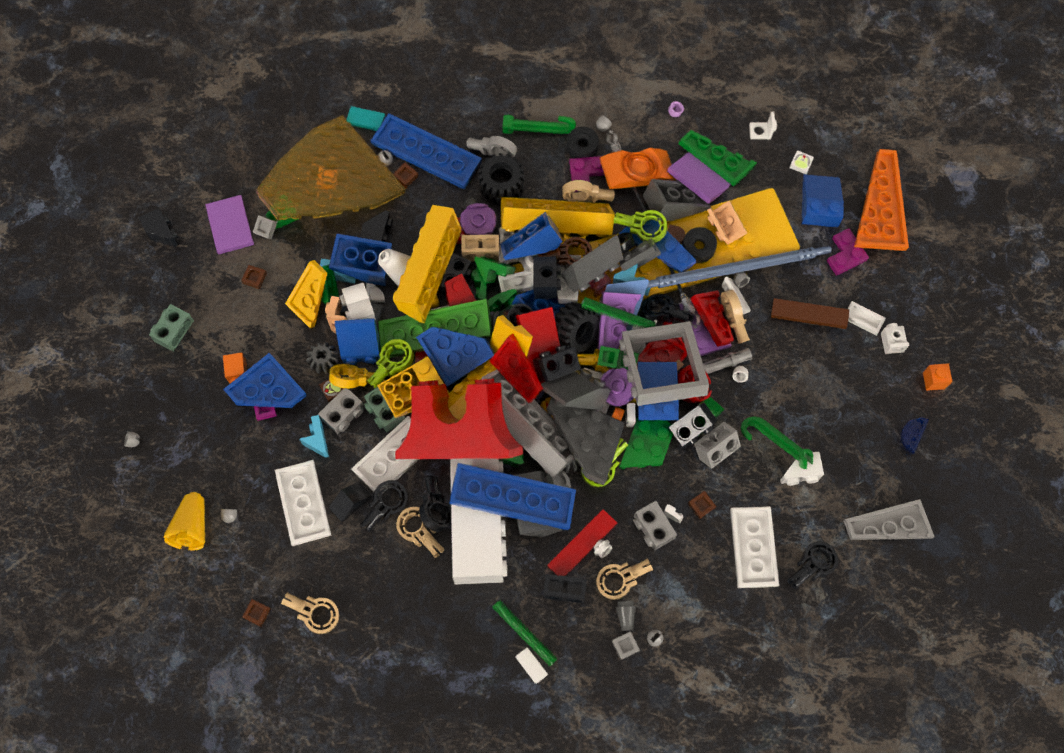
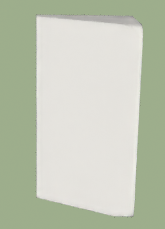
[722,277,751,315]

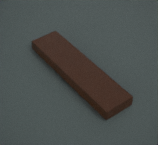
[771,298,850,329]

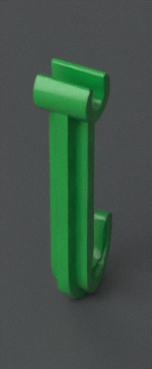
[503,115,576,134]
[741,416,813,469]

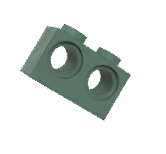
[149,304,194,352]
[363,387,405,433]

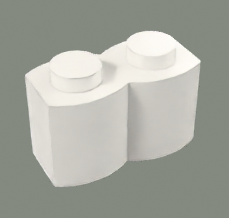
[340,283,376,320]

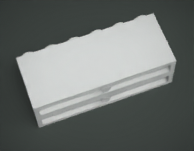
[450,459,507,584]

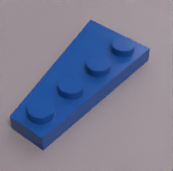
[619,210,696,273]

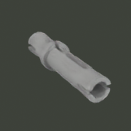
[703,348,752,374]

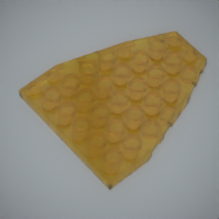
[256,115,406,220]

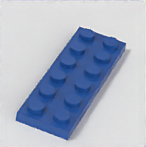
[371,114,482,190]
[449,463,576,530]

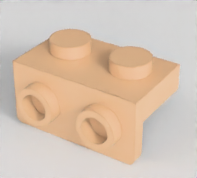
[707,201,747,244]
[325,296,347,334]

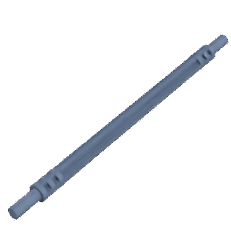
[646,246,831,289]

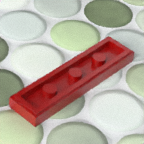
[547,509,617,576]

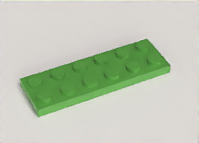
[378,299,492,358]

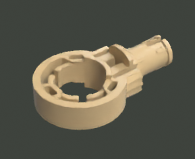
[562,180,614,203]
[721,290,750,344]
[397,507,444,558]
[596,558,653,600]
[281,592,339,634]

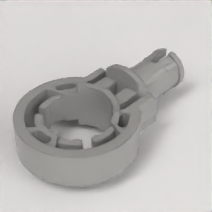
[467,136,517,158]

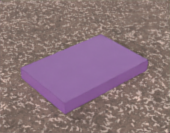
[667,152,730,204]
[205,195,254,255]

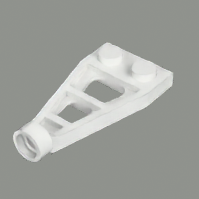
[498,227,534,293]

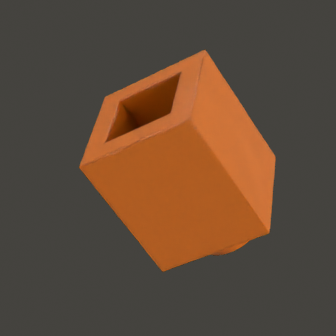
[223,353,247,383]
[923,364,952,391]

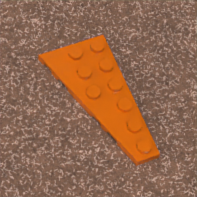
[854,149,909,251]

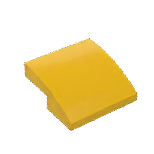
[490,315,533,358]

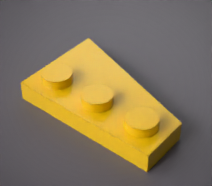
[285,260,327,328]

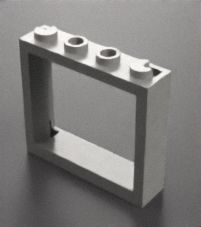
[619,321,709,406]

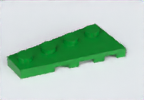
[679,130,757,187]

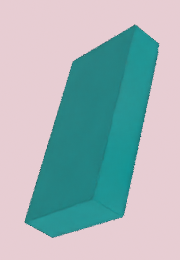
[346,106,385,131]

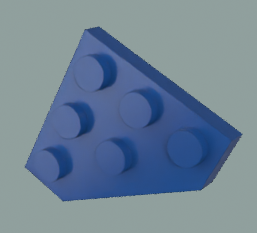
[416,327,495,386]
[223,353,307,408]

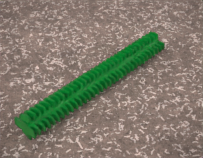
[581,297,656,329]
[493,600,557,666]

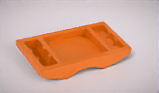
[600,148,677,189]

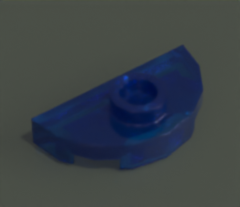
[901,417,929,454]

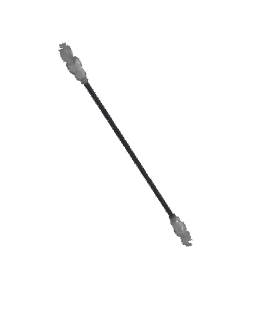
[606,131,700,328]

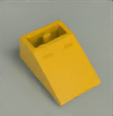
[377,357,449,418]

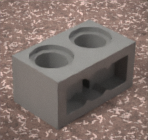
[318,388,365,435]
[694,422,741,469]
[633,501,677,551]

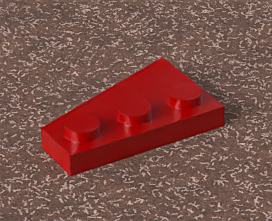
[690,290,734,347]
[489,334,543,403]

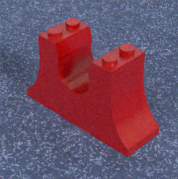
[395,379,523,459]

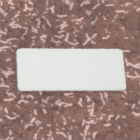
[516,648,548,684]

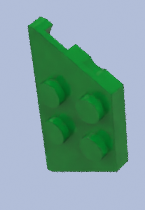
[619,418,673,469]

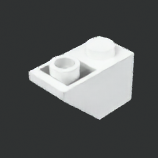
[780,452,824,486]

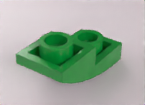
[471,267,487,300]
[488,289,519,312]

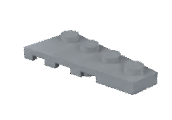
[844,499,935,540]

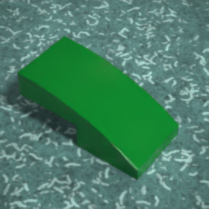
[597,346,639,370]

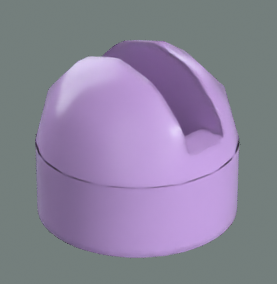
[668,101,684,117]

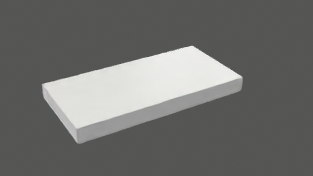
[352,416,419,496]
[275,460,332,546]
[730,506,779,588]

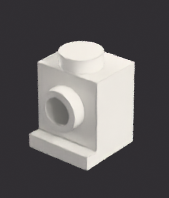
[881,323,909,354]

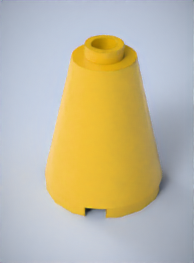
[164,492,205,550]

